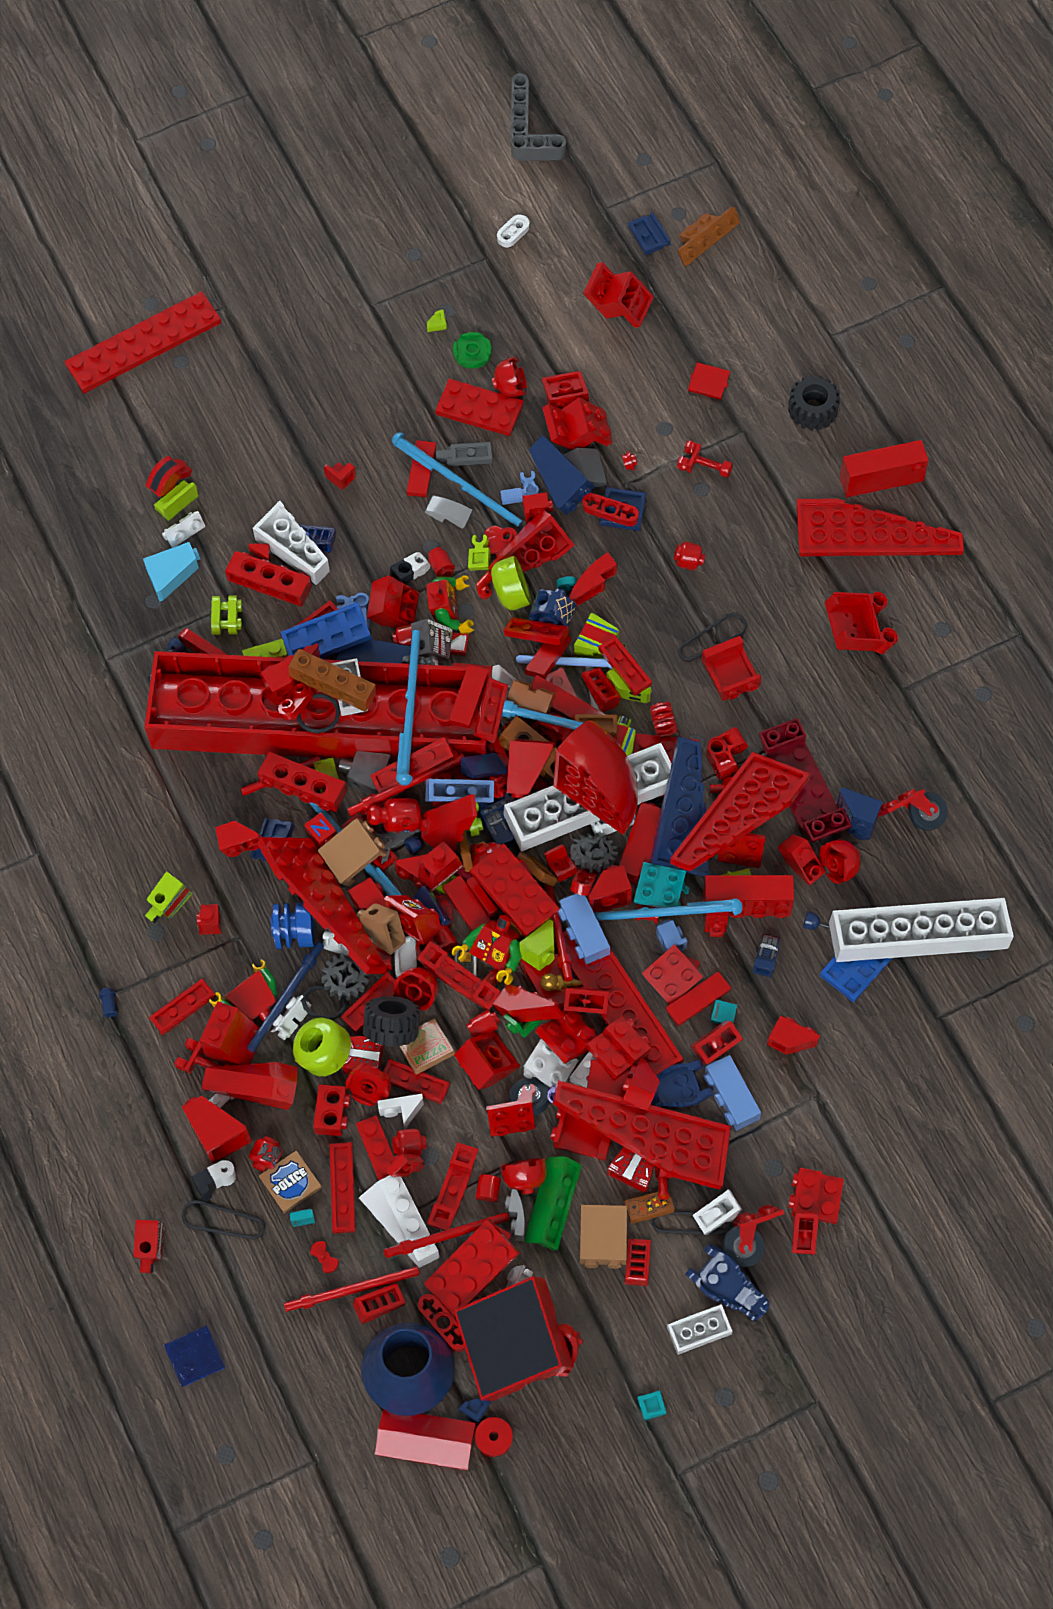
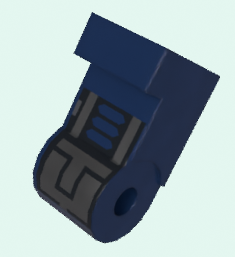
[753,933,781,978]

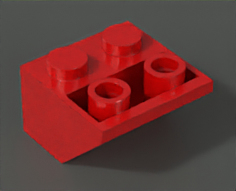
[367,575,419,628]

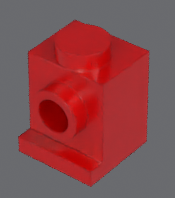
[522,492,553,523]
[197,904,221,935]

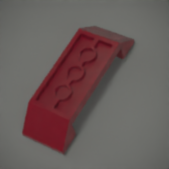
[759,718,852,842]

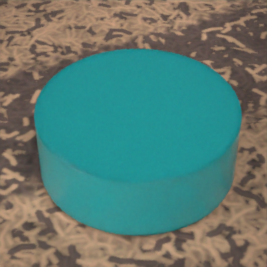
[556,577,577,592]

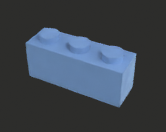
[425,779,494,803]
[558,894,610,964]
[704,1055,761,1131]

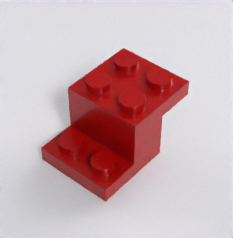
[583,262,654,328]
[543,398,613,450]

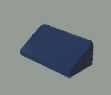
[460,753,507,779]
[412,885,452,926]

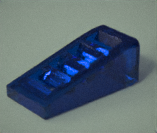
[298,524,337,552]

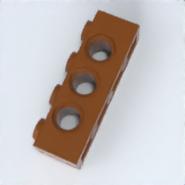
[289,649,376,712]
[498,716,557,786]

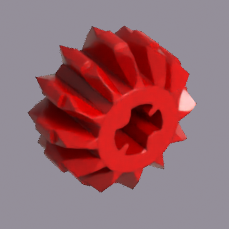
[650,701,678,737]

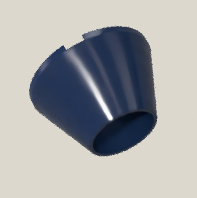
[361,1323,455,1416]

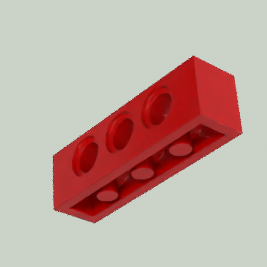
[225,551,312,607]
[258,752,347,812]

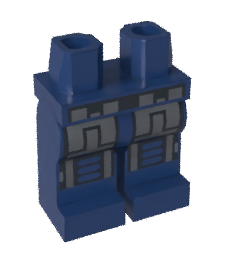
[478,788,517,848]

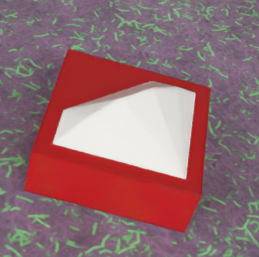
[450,632,469,656]

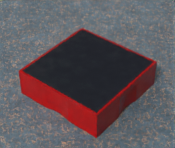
[454,1276,574,1401]

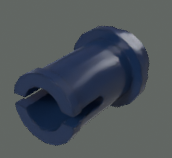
[98,988,118,1017]

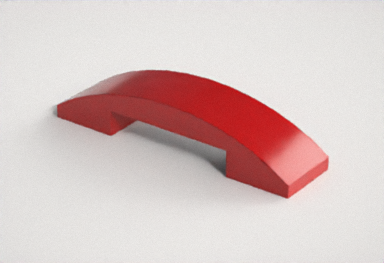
[417,941,501,1010]
[427,1142,479,1231]

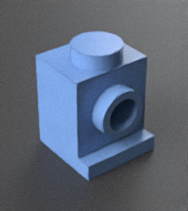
[656,919,687,953]

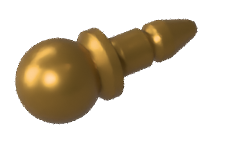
[541,973,582,991]

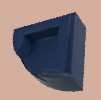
[459,1398,491,1423]

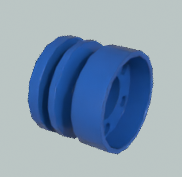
[271,902,315,949]

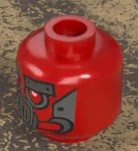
[249,1136,282,1172]

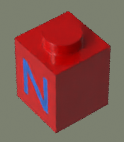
[304,813,337,849]

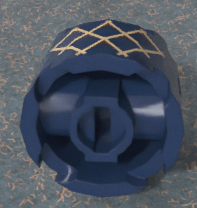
[529,588,577,627]

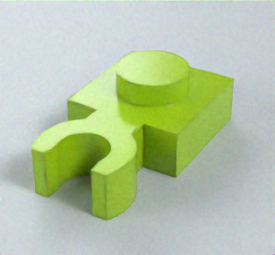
[468,534,491,571]

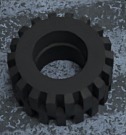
[788,375,840,431]
[363,996,420,1046]

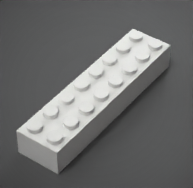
[504,743,672,852]
[829,898,1014,962]

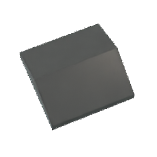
[564,448,607,487]

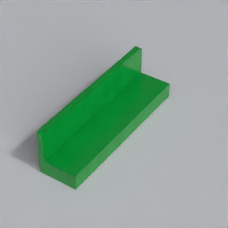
[524,1156,582,1251]

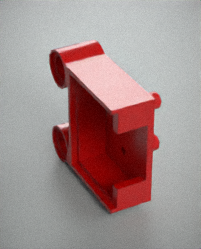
[824,591,898,654]

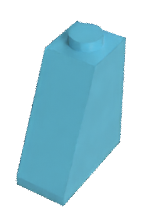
[143,542,200,601]

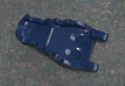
[650,1060,714,1108]
[685,1244,770,1321]

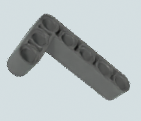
[511,73,566,160]

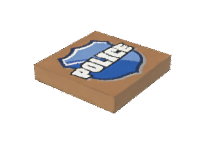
[259,1151,322,1214]

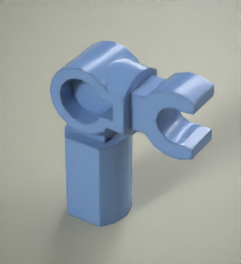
[500,471,539,505]
[336,593,370,631]

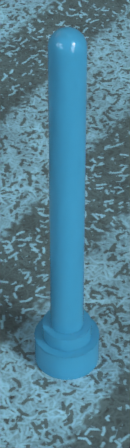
[502,700,583,729]

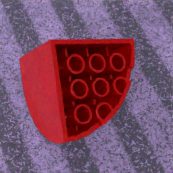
[553,720,638,835]

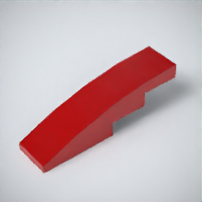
[531,675,606,721]

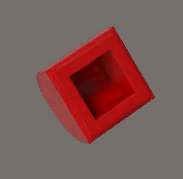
[475,1174,501,1203]

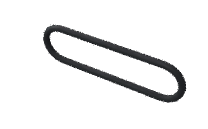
[652,1211,732,1234]

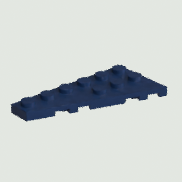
[649,737,711,878]

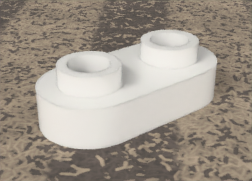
[497,215,529,247]

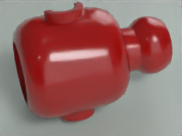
[367,798,421,834]

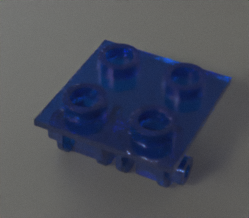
[164,1325,225,1387]

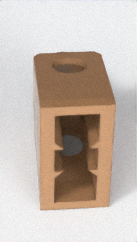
[357,904,406,955]

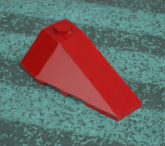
[488,510,574,573]
[418,794,477,853]
[201,1062,297,1110]

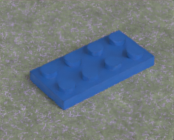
[281,602,372,659]
[819,957,893,1003]

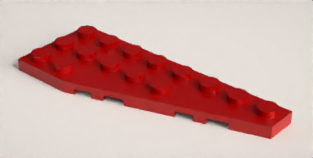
[796,499,964,556]
[670,752,810,872]
[257,837,387,974]
[553,1080,731,1190]

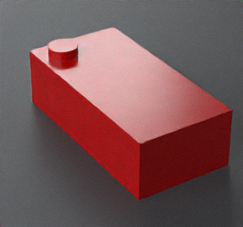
[839,440,929,498]

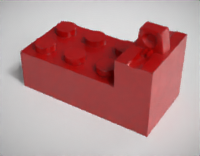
[703,875,794,937]

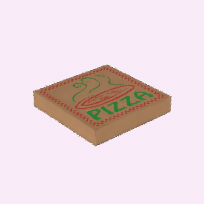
[399,1018,455,1075]

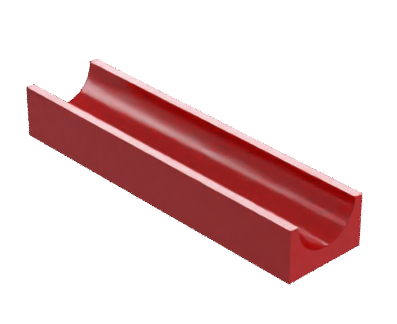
[144,651,492,765]

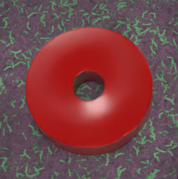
[475,1417,513,1457]

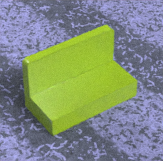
[154,480,198,521]

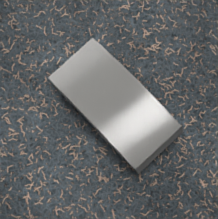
[425,496,472,529]
[505,1189,525,1241]

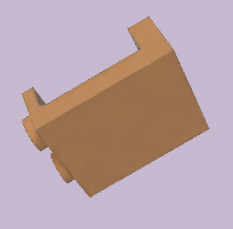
[318,818,387,887]
[580,1205,627,1269]

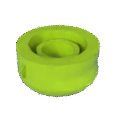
[491,556,532,610]
[293,1018,351,1077]

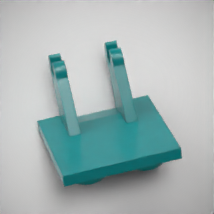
[634,862,690,908]

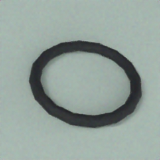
[297,693,340,734]
[301,985,347,1020]

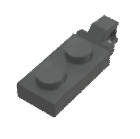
[436,442,492,466]

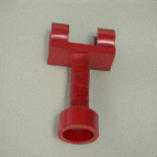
[676,441,733,478]
[174,1038,231,1074]

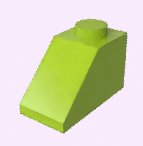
[520,919,555,971]

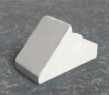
[378,1094,424,1129]
[693,1190,742,1235]

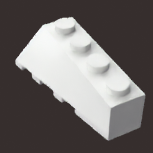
[253,501,330,585]
[359,1176,440,1268]

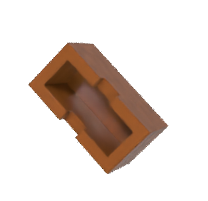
[507,679,556,714]

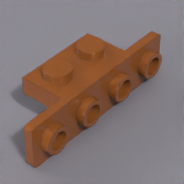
[678,207,740,266]

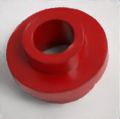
[622,451,638,471]

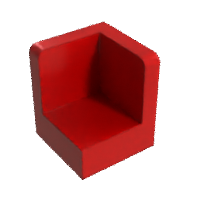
[324,462,356,490]

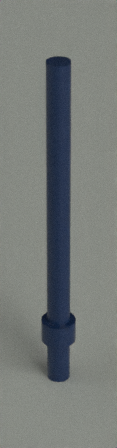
[246,942,324,1052]

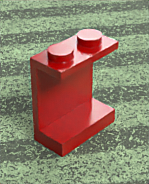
[550,1108,612,1161]

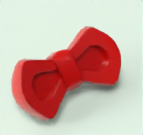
[310,1241,339,1273]

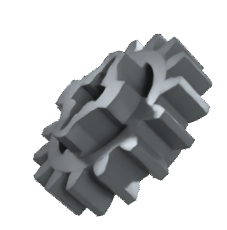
[570,833,618,873]
[321,953,369,1001]

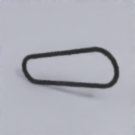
[678,614,747,661]
[182,1200,265,1239]

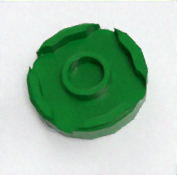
[453,332,492,369]

